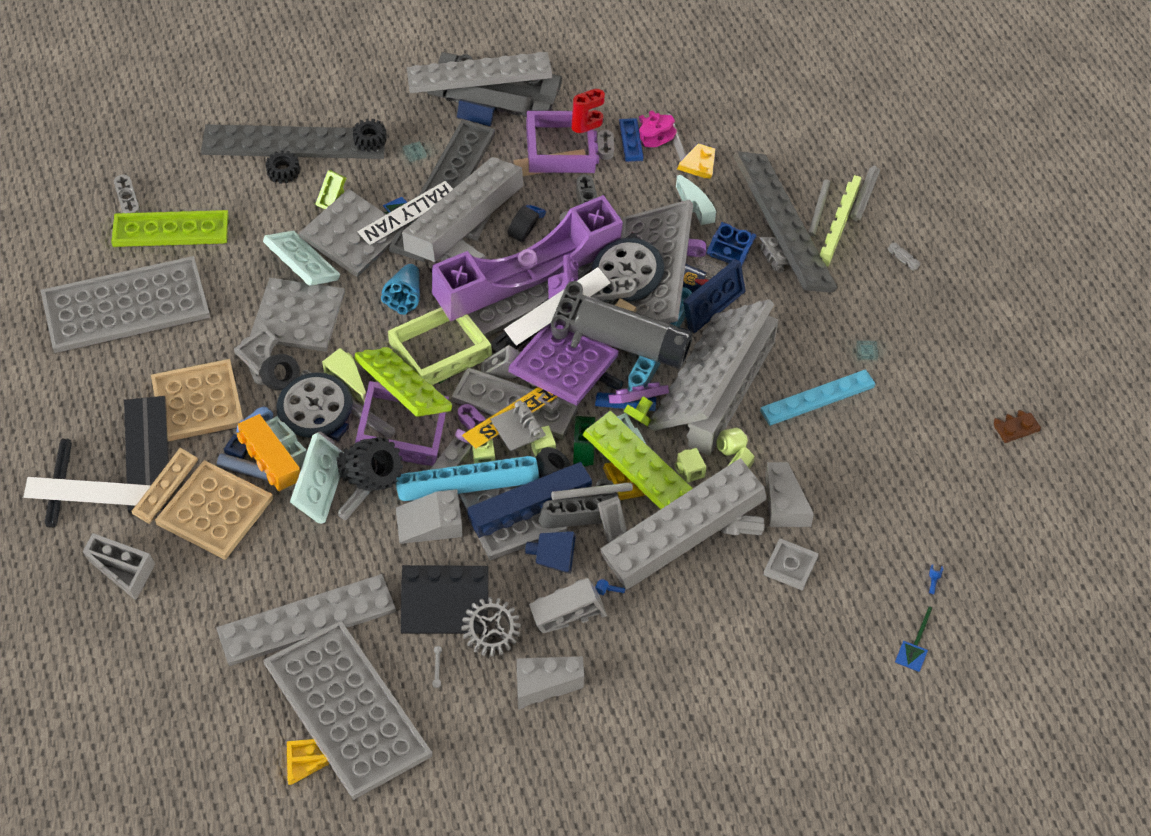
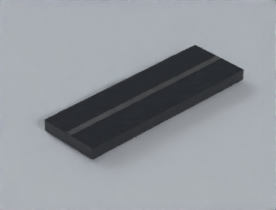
[124,396,171,513]

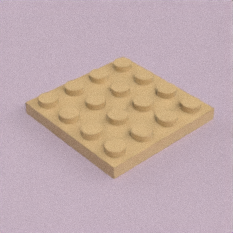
[151,359,243,442]
[155,460,273,560]

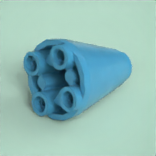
[381,264,420,315]

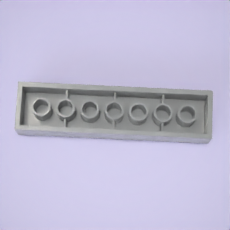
[402,157,523,262]
[686,315,779,456]
[600,458,766,590]

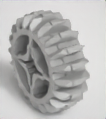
[461,597,521,657]

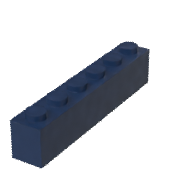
[468,462,592,538]

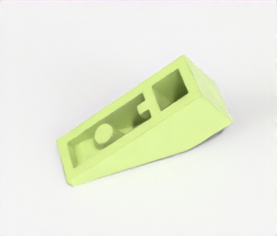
[322,348,366,405]

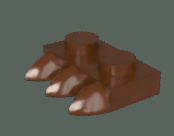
[994,410,1041,443]

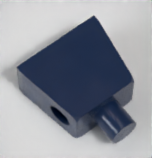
[525,531,576,574]

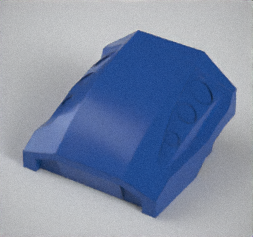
[706,222,757,266]

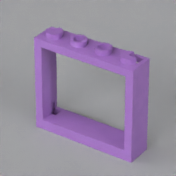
[526,111,599,173]
[355,381,449,466]

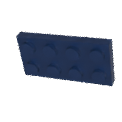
[683,259,746,334]

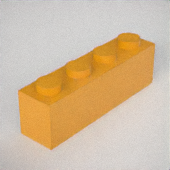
[237,414,300,491]

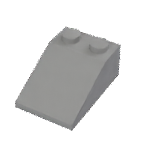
[396,489,462,544]

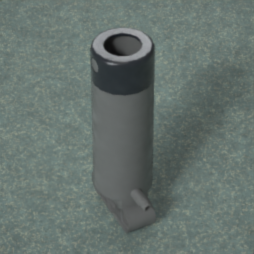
[551,281,693,369]

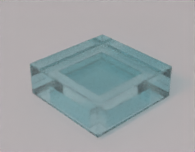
[403,141,427,162]
[856,341,878,360]

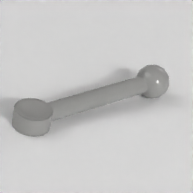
[432,646,442,688]

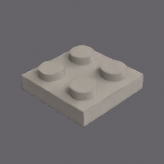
[763,538,819,591]

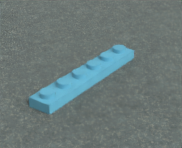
[760,369,875,426]

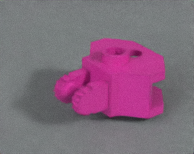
[639,110,677,147]

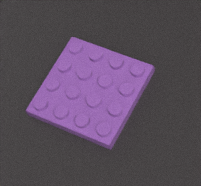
[508,323,618,406]

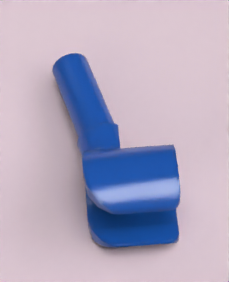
[929,564,943,594]
[595,579,625,595]

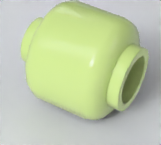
[716,428,748,456]

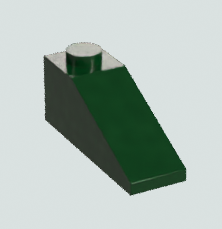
[573,416,595,467]

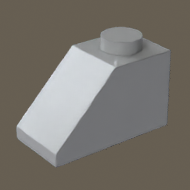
[481,345,521,379]

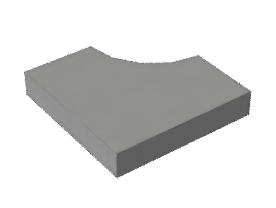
[234,327,278,376]

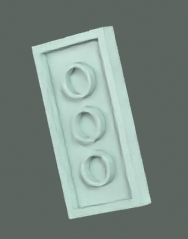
[263,231,340,286]
[290,433,344,524]

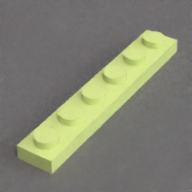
[820,175,861,267]

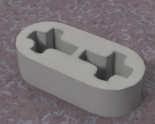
[597,130,614,160]

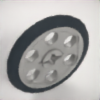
[592,238,664,301]
[276,372,353,438]

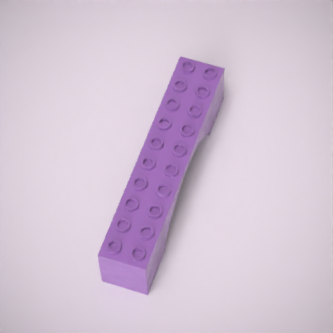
[432,195,623,322]

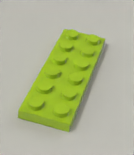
[111,210,229,247]
[354,347,452,417]
[583,410,693,509]

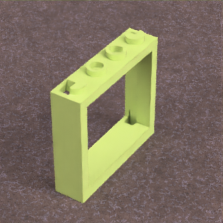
[388,307,492,385]

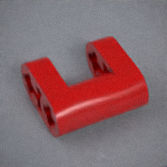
[571,89,605,133]

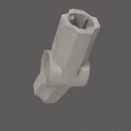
[719,515,764,535]

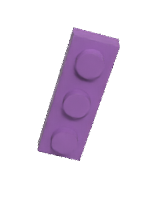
[608,382,669,403]

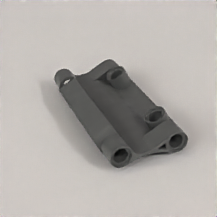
[427,52,562,117]

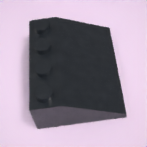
[401,565,489,634]

